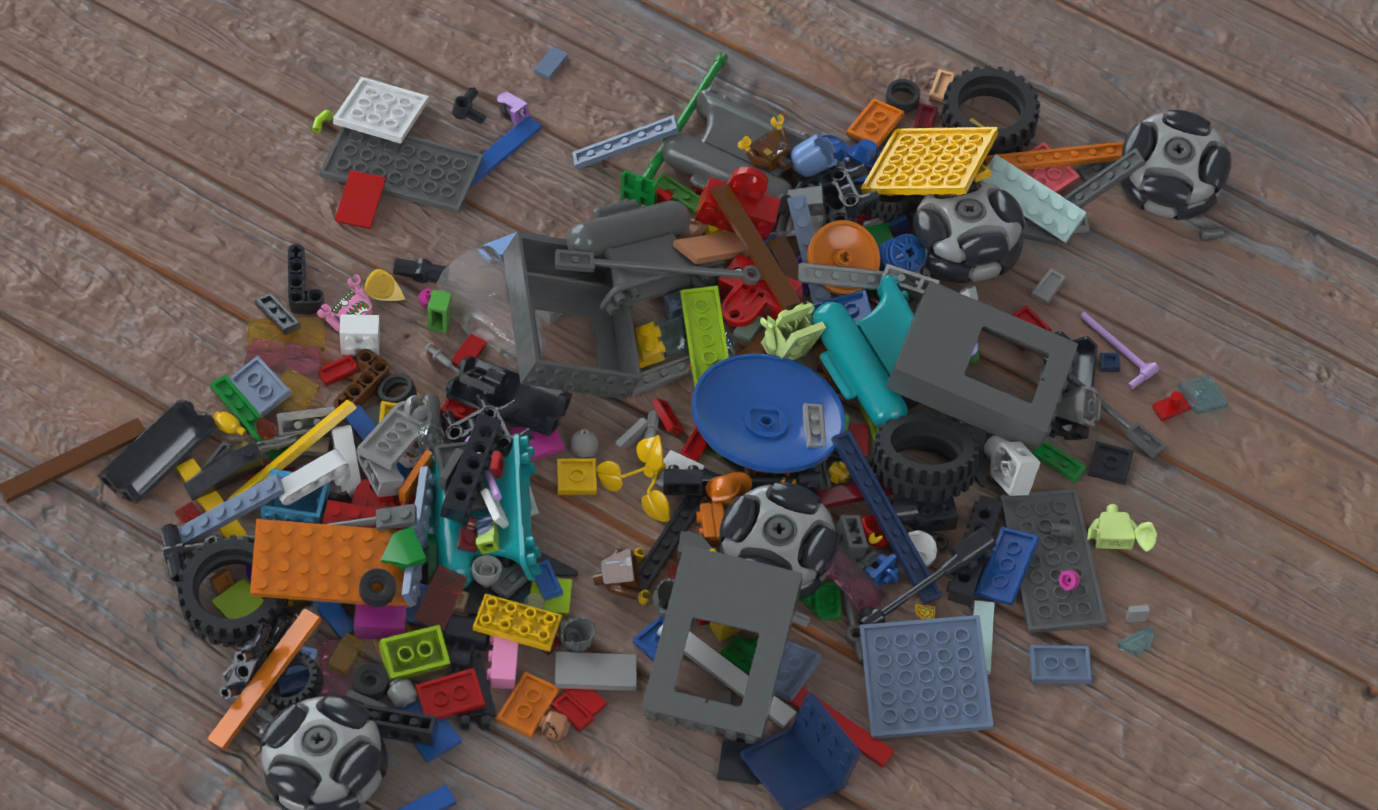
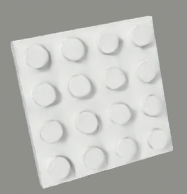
[333,77,429,143]

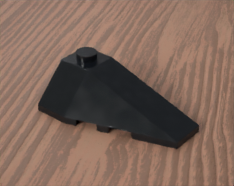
[183,439,263,501]

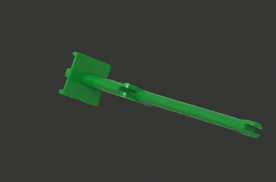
[620,52,728,206]

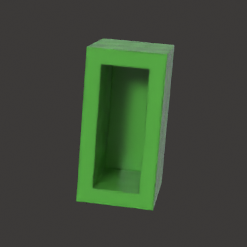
[427,290,452,333]

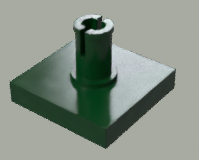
[422,534,436,584]

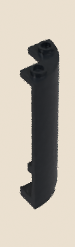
[1041,331,1098,440]
[446,355,573,436]
[97,399,218,503]

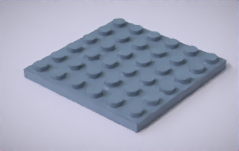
[860,615,993,739]

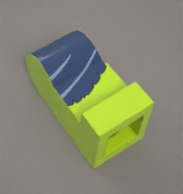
[476,515,500,554]

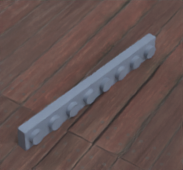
[402,466,436,606]

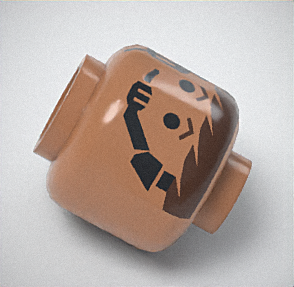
[539,711,570,741]

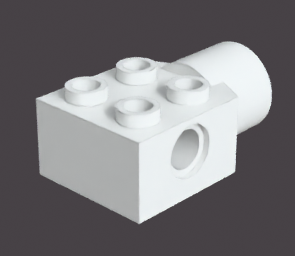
[984,435,1040,496]

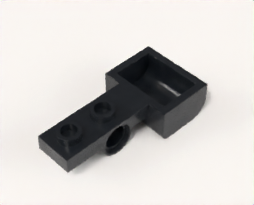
[445,613,490,676]

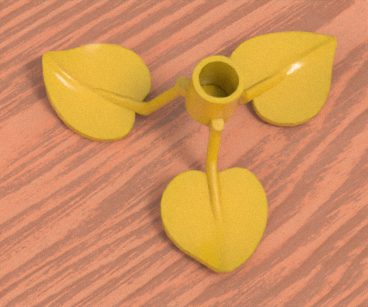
[596,435,670,522]

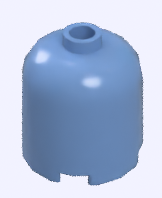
[791,132,837,177]

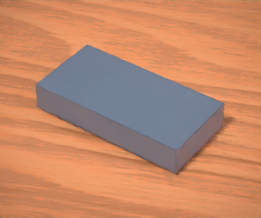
[534,46,568,80]

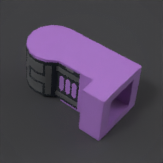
[497,92,530,125]

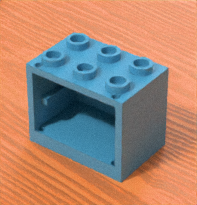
[261,469,331,524]

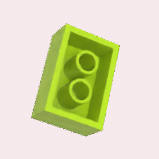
[378,625,450,683]

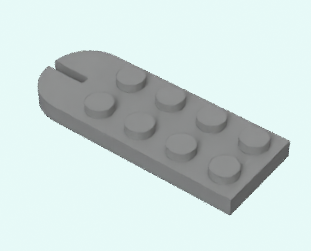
[356,395,432,470]

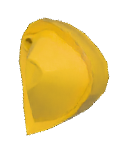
[364,269,406,301]

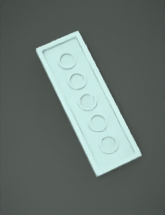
[983,155,1087,244]

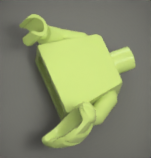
[1087,504,1157,552]

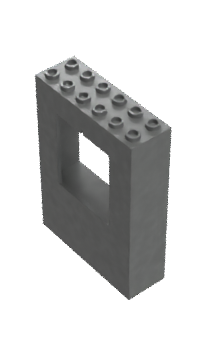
[503,231,641,399]
[886,281,1079,452]
[641,545,803,745]

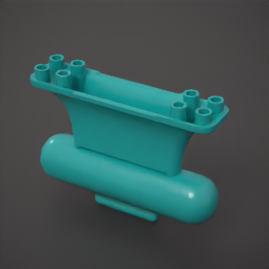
[812,275,914,429]
[424,433,542,590]

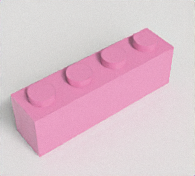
[487,635,519,690]

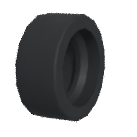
[886,79,920,113]
[378,373,417,403]

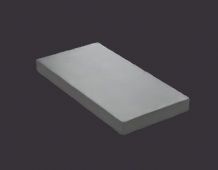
[555,652,636,691]

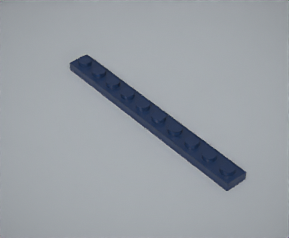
[831,430,943,605]

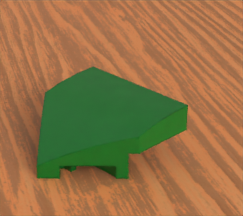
[381,527,426,571]
[800,582,842,621]
[720,635,759,676]

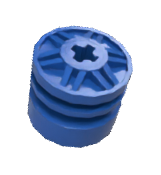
[879,234,926,272]

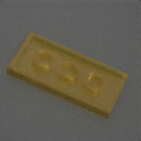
[247,317,325,354]

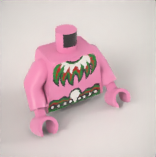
[318,274,373,332]

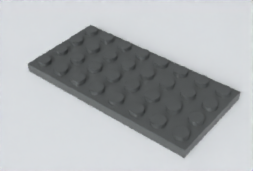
[320,127,484,214]
[999,489,1107,634]

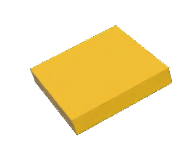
[557,458,597,495]

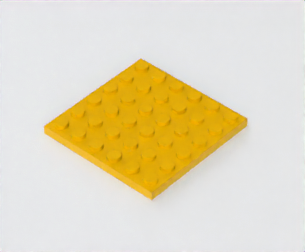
[861,127,998,196]

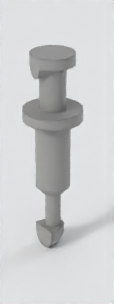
[424,343,460,376]

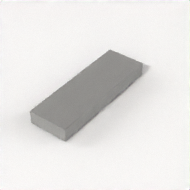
[802,403,826,449]

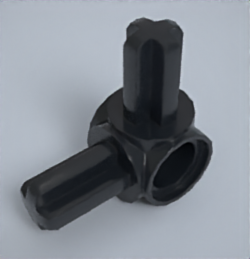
[452,87,486,124]

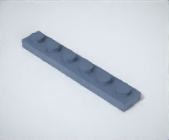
[572,115,679,170]
[787,194,831,303]
[178,474,285,545]

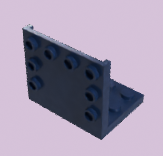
[740,693,862,810]

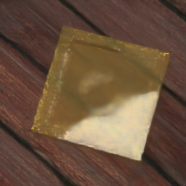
[278,368,320,412]

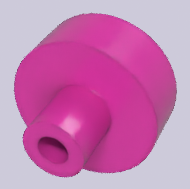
[419,289,433,308]
[1059,570,1080,590]

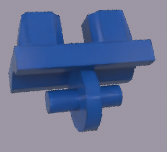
[864,554,899,591]

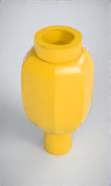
[213,411,246,436]

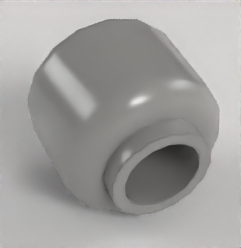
[387,678,418,709]

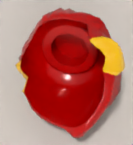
[861,515,889,547]

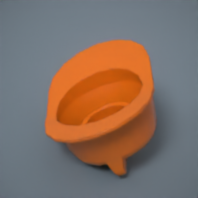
[706,472,752,506]

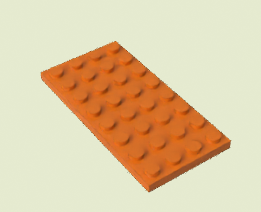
[250,519,412,608]

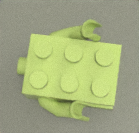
[760,301,826,361]

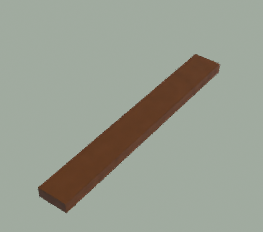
[711,183,801,311]
[0,418,146,503]

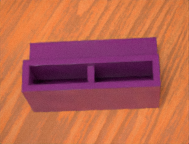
[354,605,407,640]

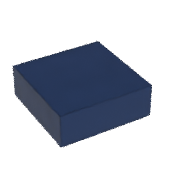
[888,214,911,238]
[1099,353,1120,372]

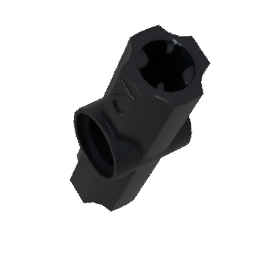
[393,258,452,284]
[160,523,186,583]

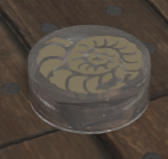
[524,593,545,609]

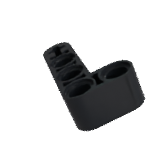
[288,244,325,314]

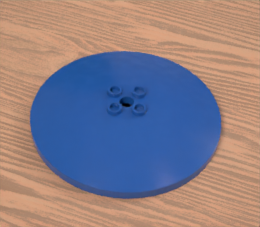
[692,354,845,473]

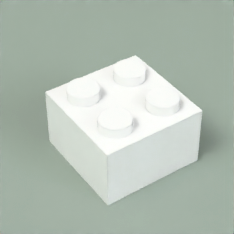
[340,314,380,356]

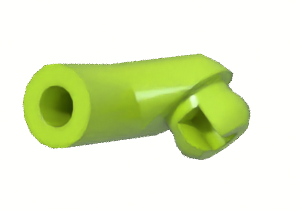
[312,110,334,133]

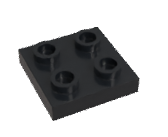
[459,367,510,395]

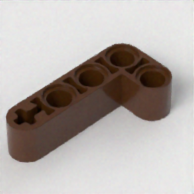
[334,349,389,421]

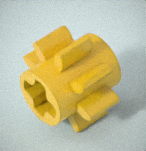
[828,461,851,485]

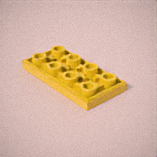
[473,594,562,652]

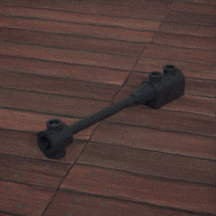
[663,464,820,496]
[857,526,996,625]

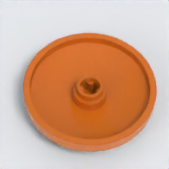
[807,220,880,295]

